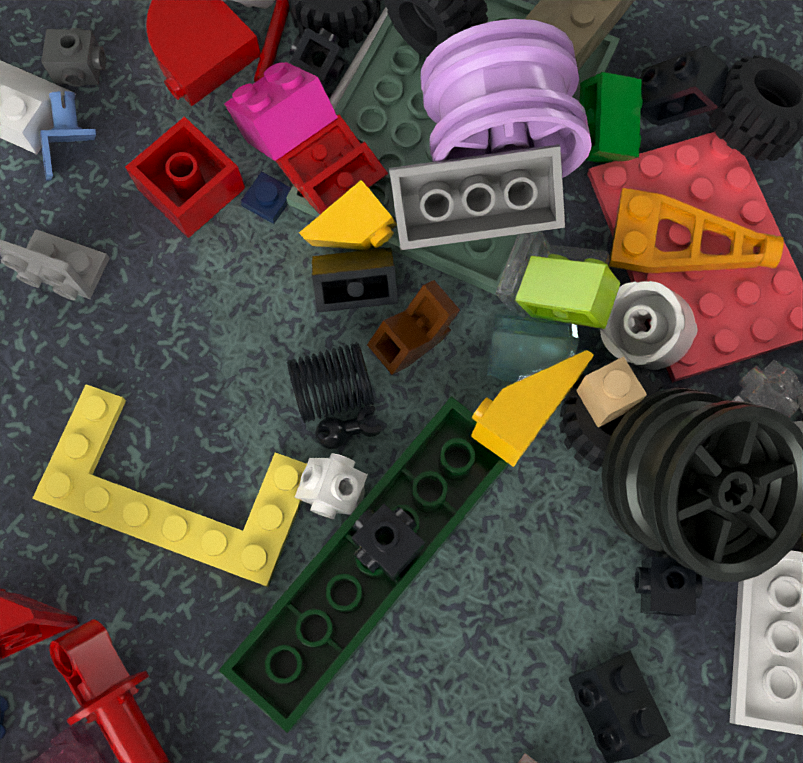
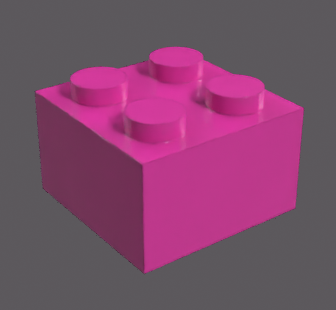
[224,62,338,161]

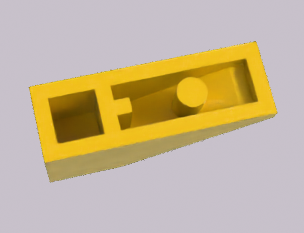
[471,350,594,467]

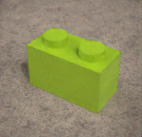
[515,254,621,329]

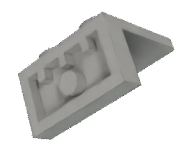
[0,230,110,300]

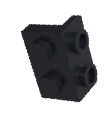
[569,650,671,763]

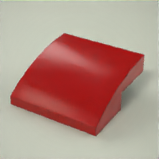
[276,114,388,214]

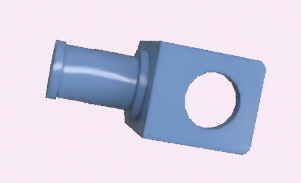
[40,91,96,181]

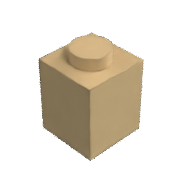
[576,356,647,428]

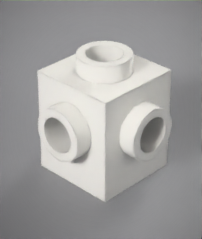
[295,453,368,519]

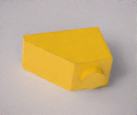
[299,180,397,250]

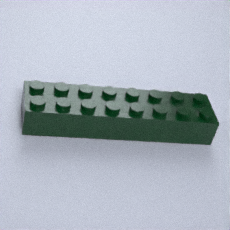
[218,396,510,733]

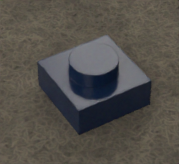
[240,171,291,224]

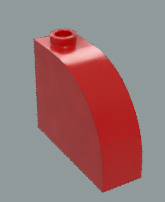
[146,0,261,106]

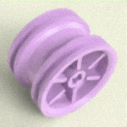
[421,19,592,178]

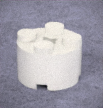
[600,281,698,370]

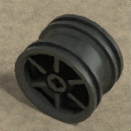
[601,388,803,582]

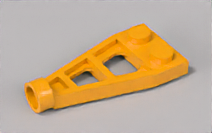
[609,188,784,273]

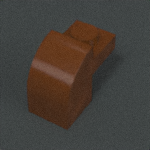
[367,280,461,375]

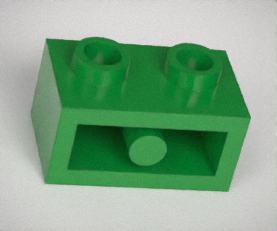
[579,72,643,163]

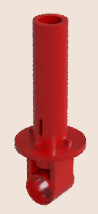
[49,619,170,763]

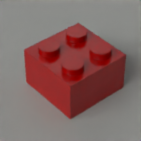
[125,116,245,238]

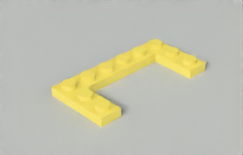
[32,384,307,587]

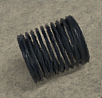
[287,342,375,423]

